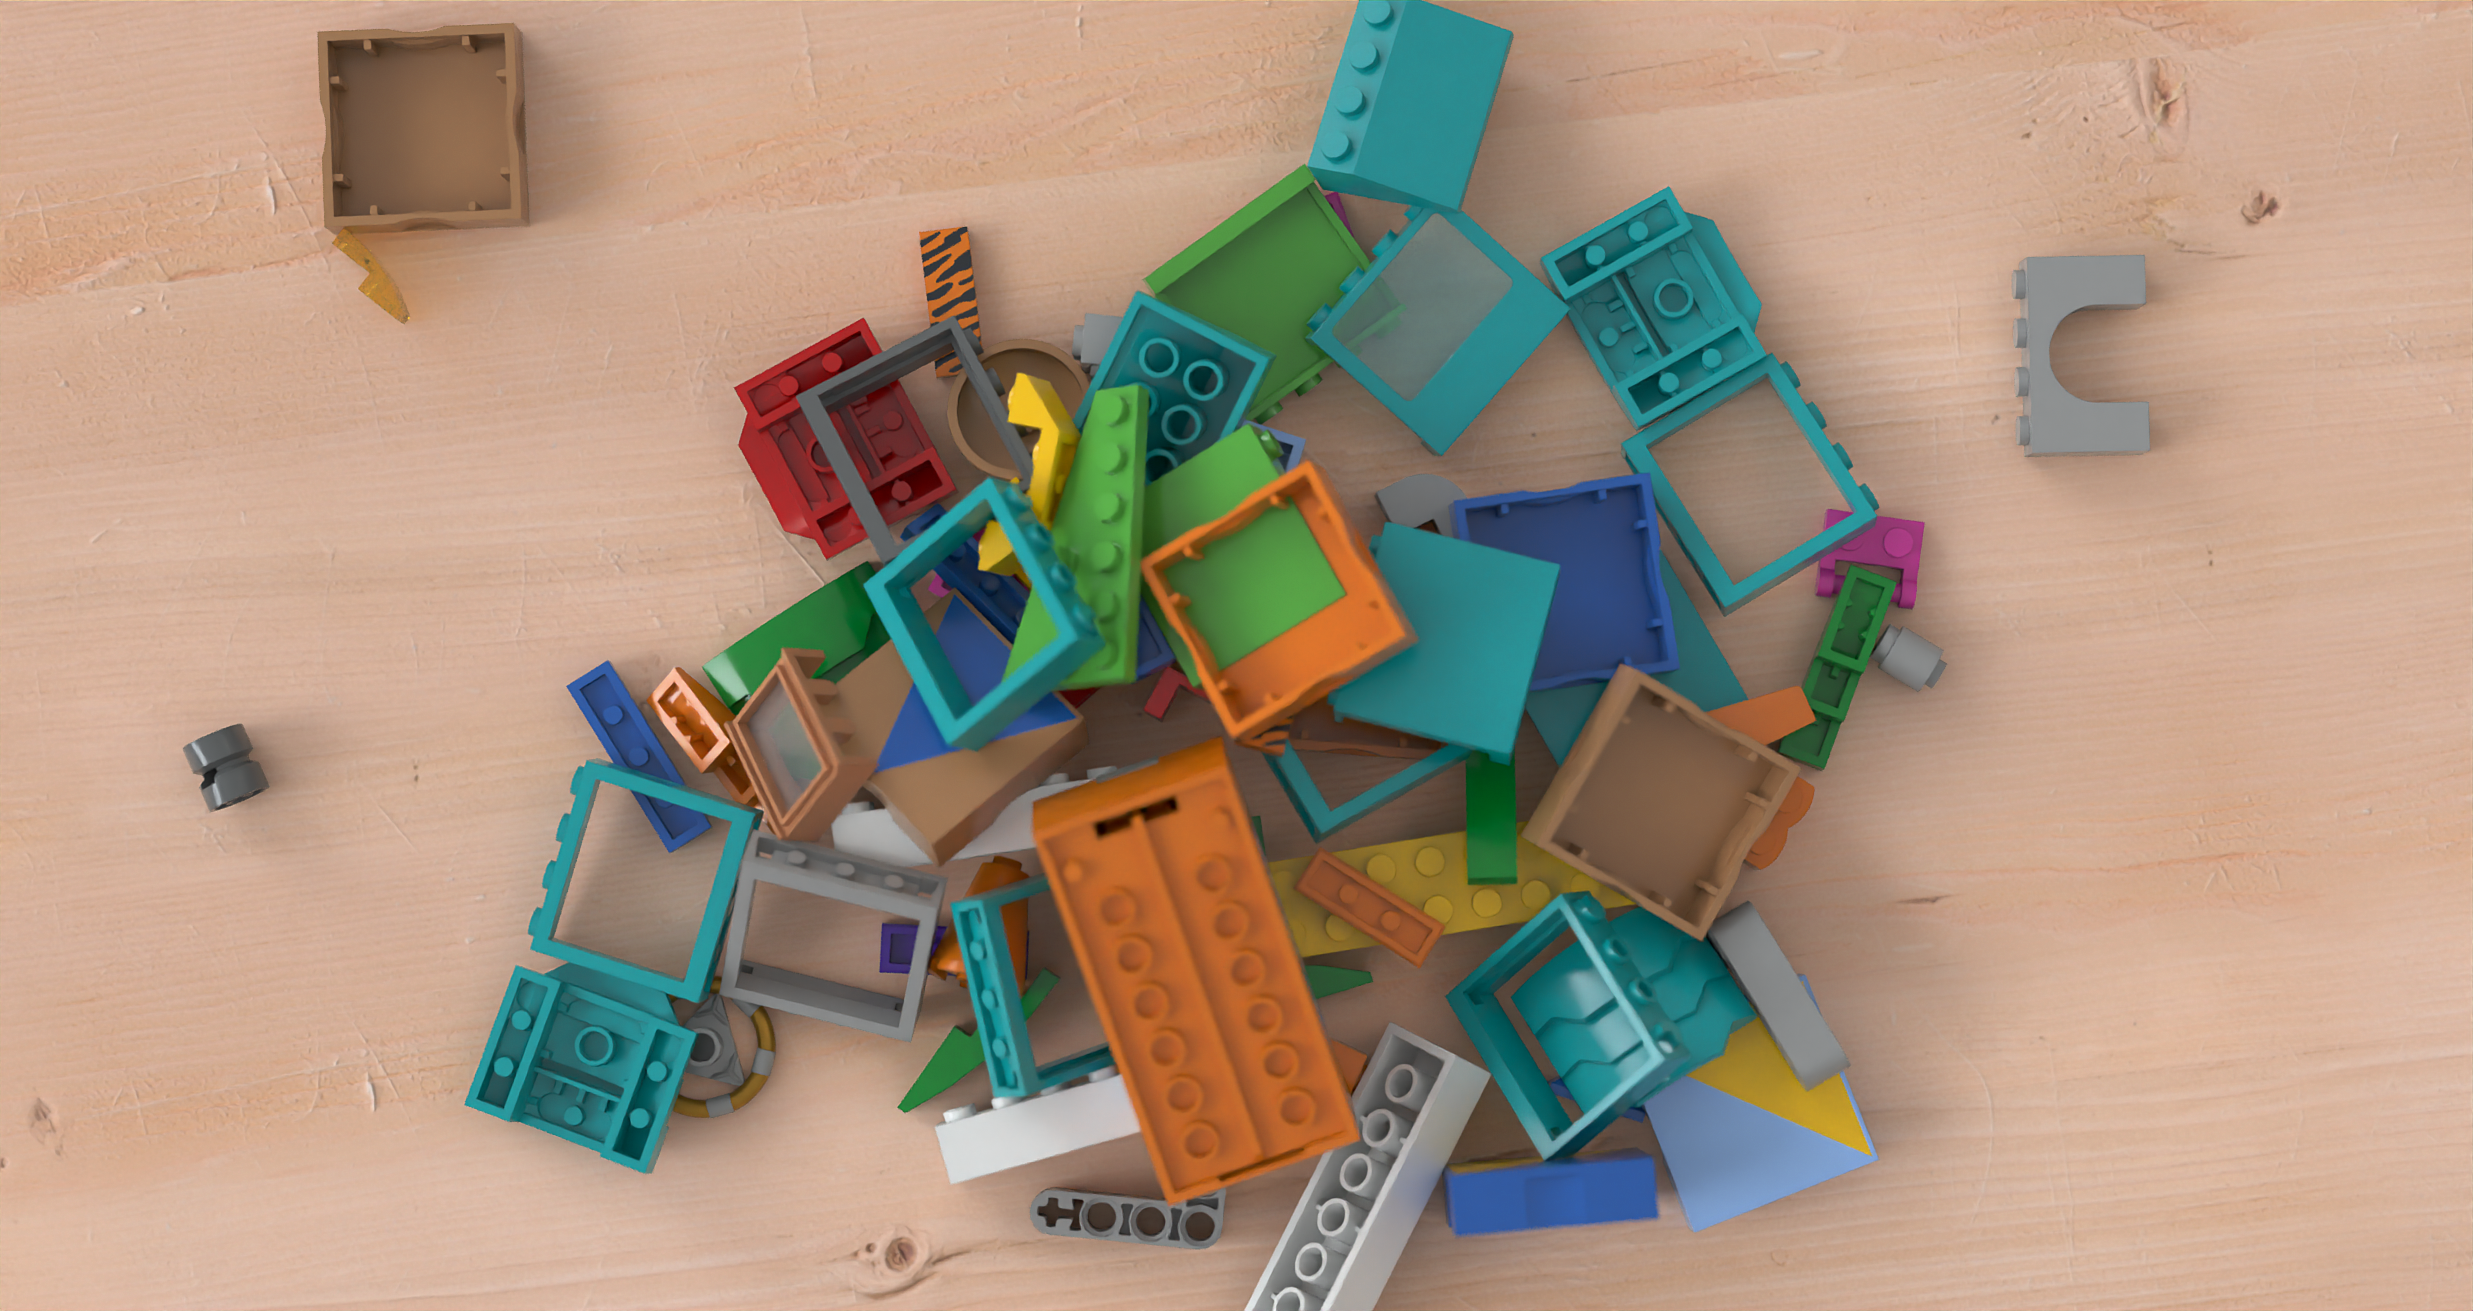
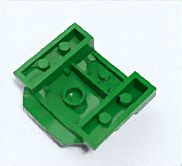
[702,561,891,782]

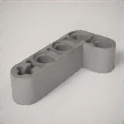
[1705,901,1850,1092]
[1030,1187,1226,1249]

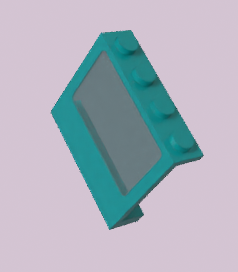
[1305,205,1571,456]

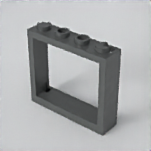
[796,315,1034,567]

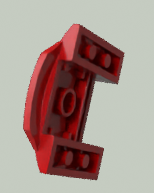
[734,318,959,561]

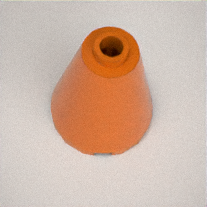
[927,856,1030,997]

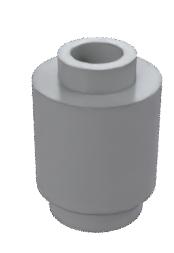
[1870,624,1947,692]

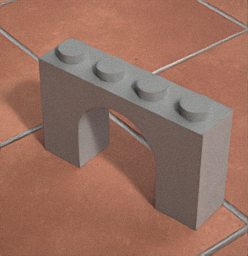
[2012,255,2150,457]

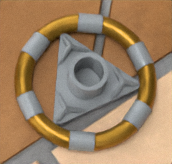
[668,976,776,1118]

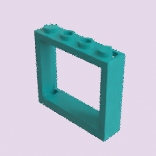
[1621,353,1879,617]
[863,477,1106,752]
[1261,739,1473,844]
[528,758,764,1003]
[950,872,1116,1098]
[1445,891,1692,1161]

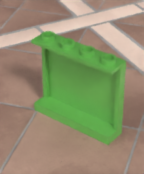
[1142,164,1407,425]
[1140,423,1347,691]

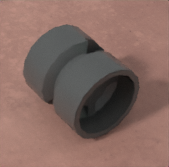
[183,724,270,812]

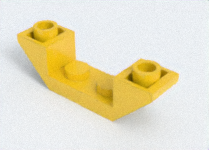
[978,373,1081,576]

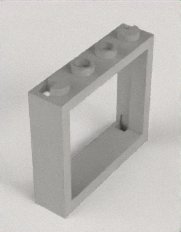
[719,830,948,1043]

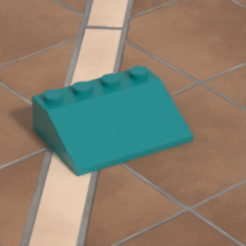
[1307,0,1514,214]
[1073,290,1277,487]

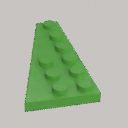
[1001,385,1149,692]

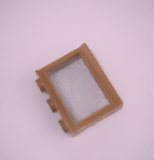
[724,648,879,842]

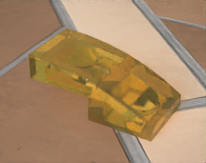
[332,228,410,324]

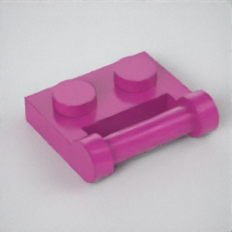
[1815,509,1925,610]

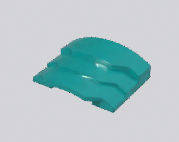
[1540,186,1767,431]
[1511,906,1758,1115]
[464,962,699,1174]

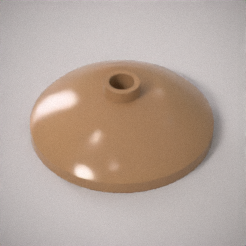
[947,339,1090,482]

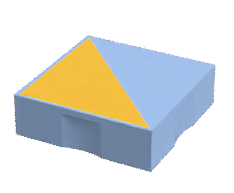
[1642,974,1879,1233]

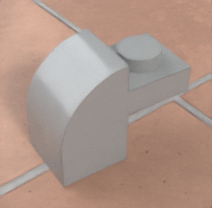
[1375,474,1467,538]

